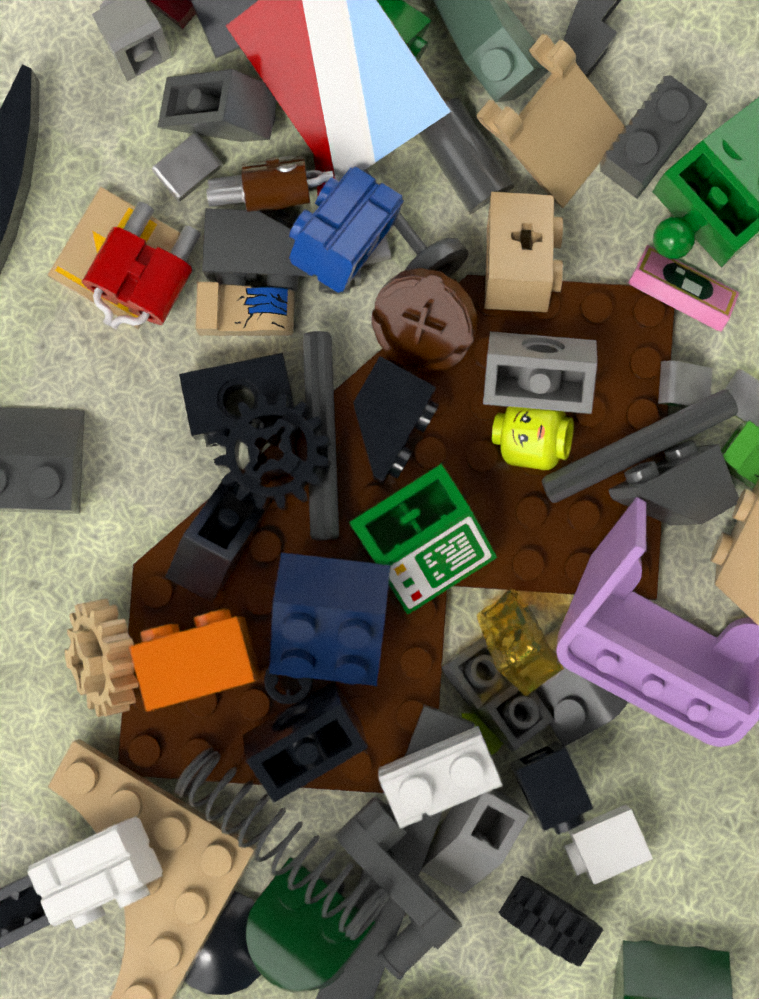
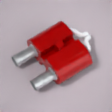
[81,202,201,329]

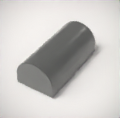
[419,98,514,215]

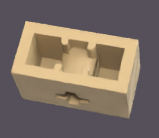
[484,192,563,312]

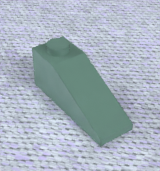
[433,0,549,103]

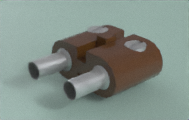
[206,155,333,212]

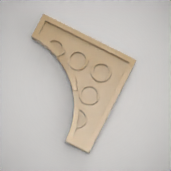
[48,739,257,999]

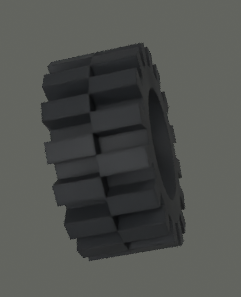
[498,875,603,967]

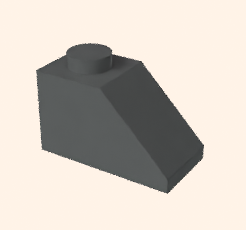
[157,69,277,142]

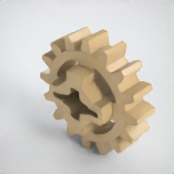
[65,598,138,717]

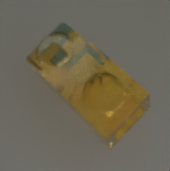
[476,588,564,696]

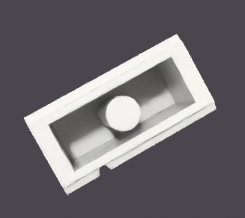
[379,726,502,828]
[27,816,163,929]

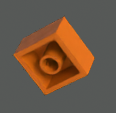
[129,609,261,712]

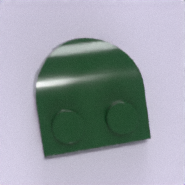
[246,856,376,993]

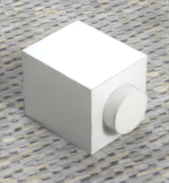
[564,805,653,885]

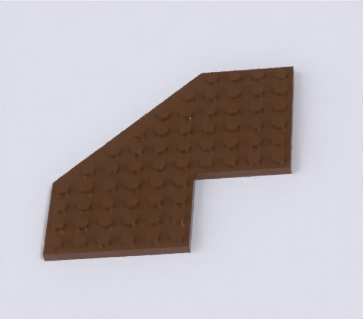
[118,274,674,794]

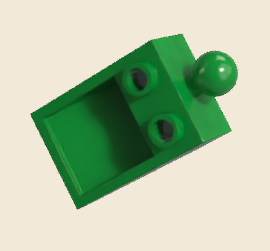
[652,97,759,268]

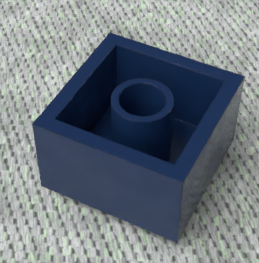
[269,553,391,686]

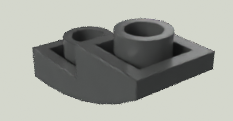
[442,636,554,751]

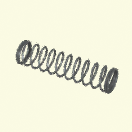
[175,748,389,940]

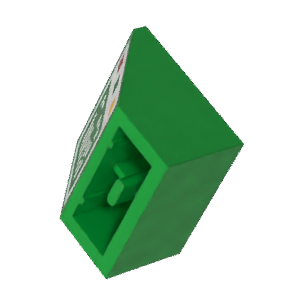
[349,464,497,615]

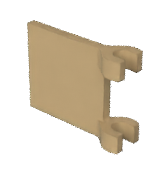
[476,34,625,208]

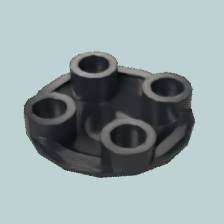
[185,891,261,995]

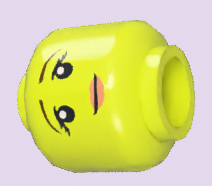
[492,406,574,470]

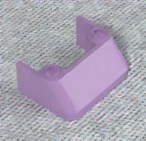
[556,497,759,747]

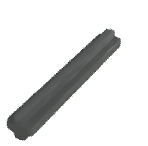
[303,331,339,541]
[542,389,739,503]

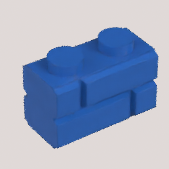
[289,166,404,293]

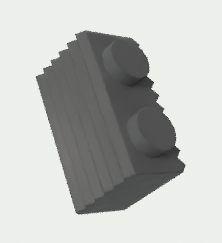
[600,75,708,198]

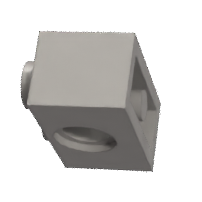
[483,331,597,414]

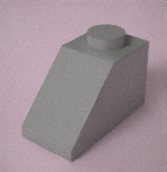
[92,0,172,81]

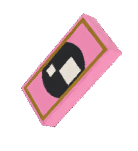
[628,245,739,332]

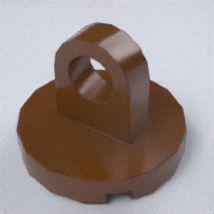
[371,268,478,373]

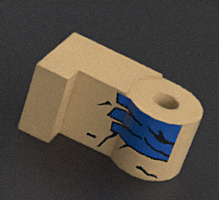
[195,282,295,336]

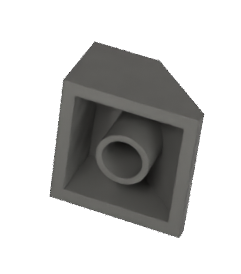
[0,407,85,514]

